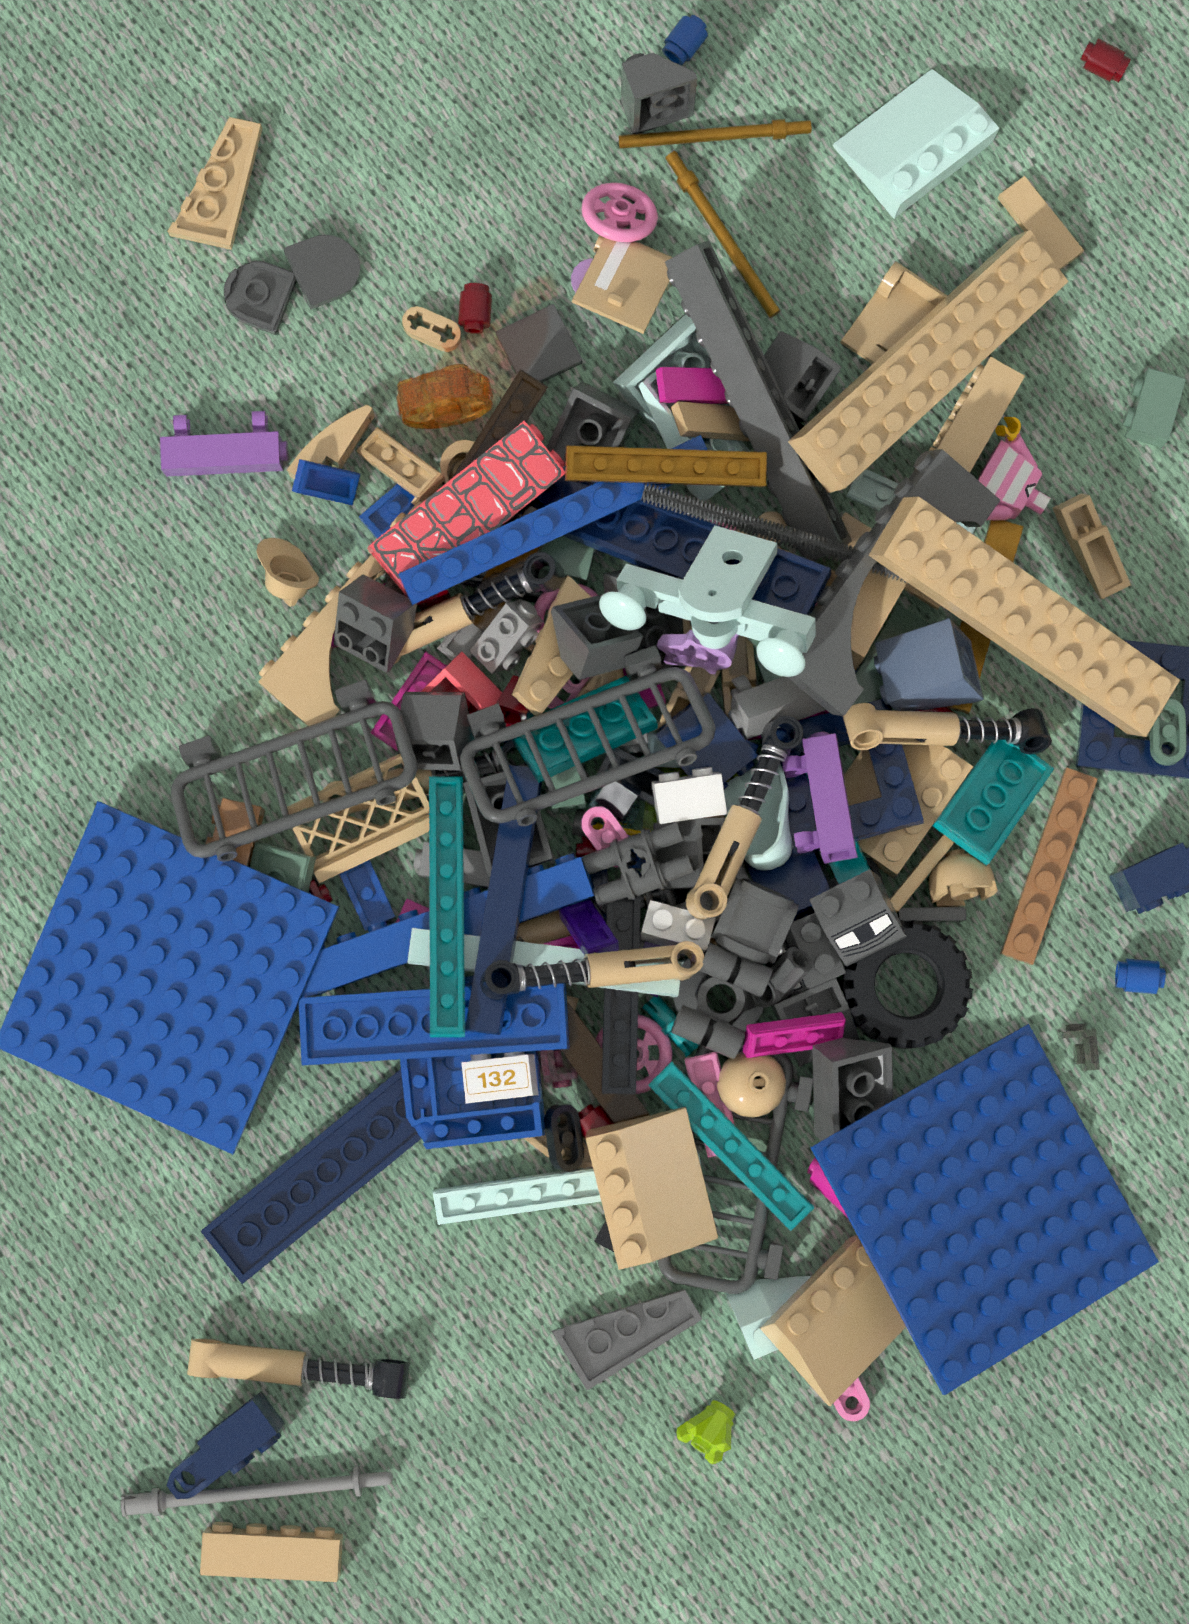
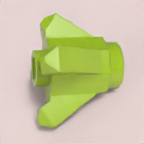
[676,1400,735,1464]

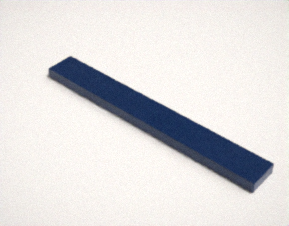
[465,765,542,1035]

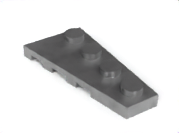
[552,1289,702,1390]

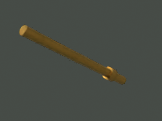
[618,119,812,149]
[665,151,780,318]

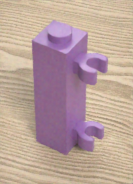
[160,411,289,477]
[782,732,858,863]

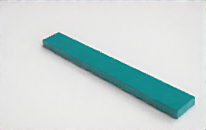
[429,776,465,1037]

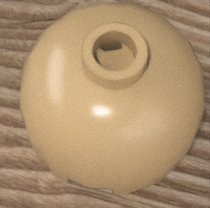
[929,849,998,907]
[717,1052,786,1118]

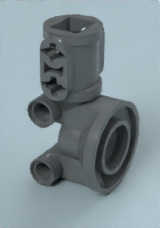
[671,878,799,1059]

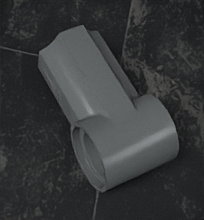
[751,947,812,1008]

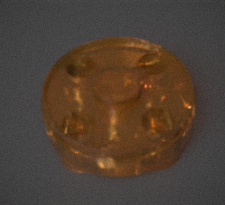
[396,364,493,429]

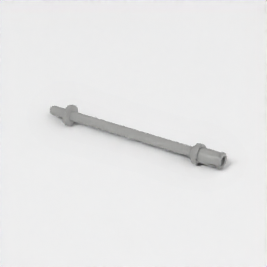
[121,1466,393,1517]

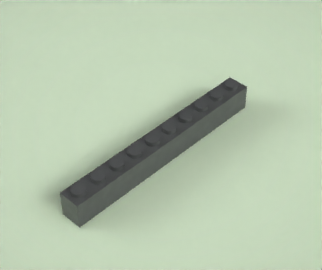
[665,241,852,561]

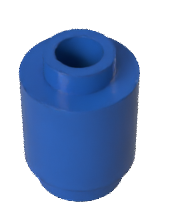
[662,15,708,66]
[1115,958,1166,994]

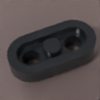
[544,1103,584,1172]

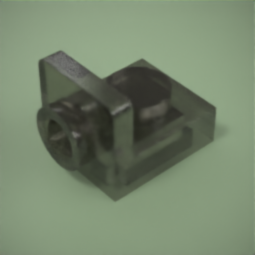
[1057,1023,1100,1071]

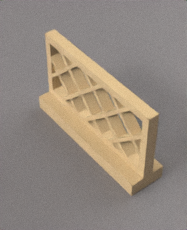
[287,754,429,883]

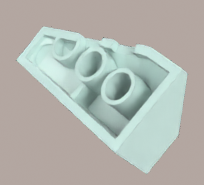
[638,371,751,503]
[726,1276,811,1360]

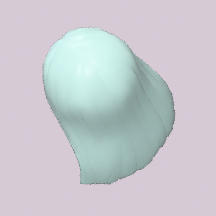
[724,764,793,871]

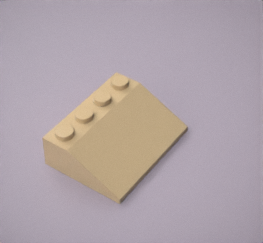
[844,744,973,878]
[586,1107,718,1270]
[760,1235,906,1406]

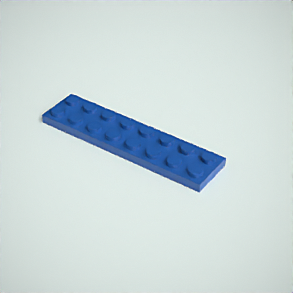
[299,984,570,1066]

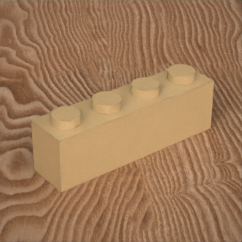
[200,1522,343,1582]

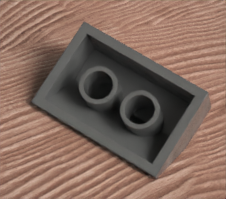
[620,53,698,134]
[812,1038,893,1141]

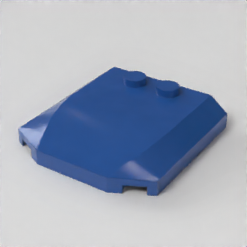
[400,1051,545,1149]

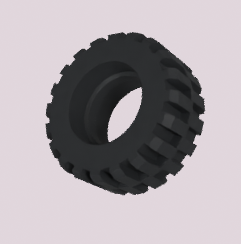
[840,920,973,1049]

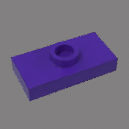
[559,899,619,956]

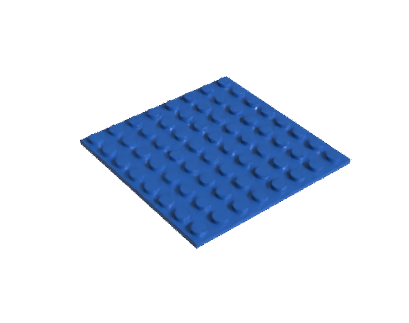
[0,801,340,1155]
[810,1024,1159,1395]

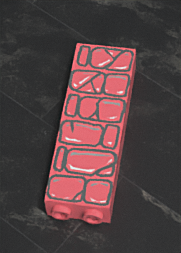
[367,420,565,598]

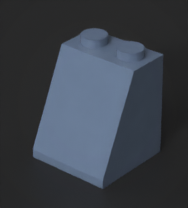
[874,618,984,711]

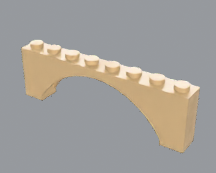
[258,488,438,737]

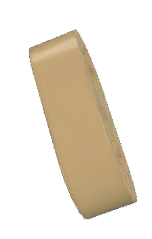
[402,306,462,352]

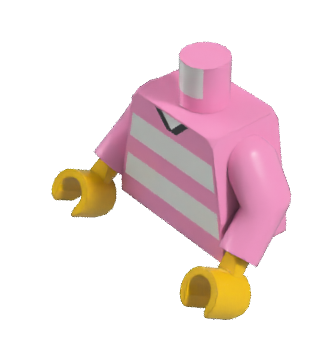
[977,417,1051,521]

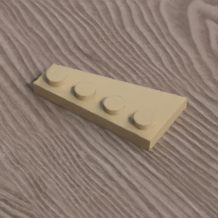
[167,117,263,250]
[512,575,591,716]

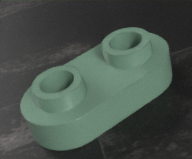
[1150,698,1186,766]

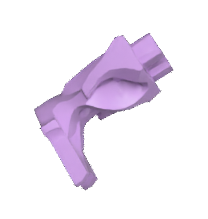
[657,630,739,674]

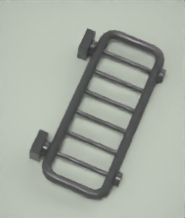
[460,645,716,826]
[171,679,417,862]
[658,1042,813,1294]

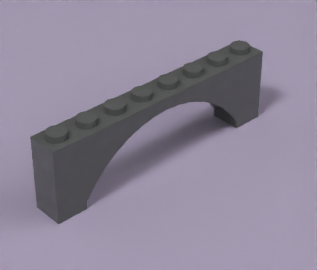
[787,449,1000,716]

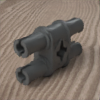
[583,822,696,906]

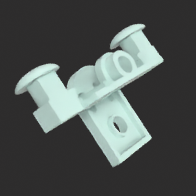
[599,525,816,677]

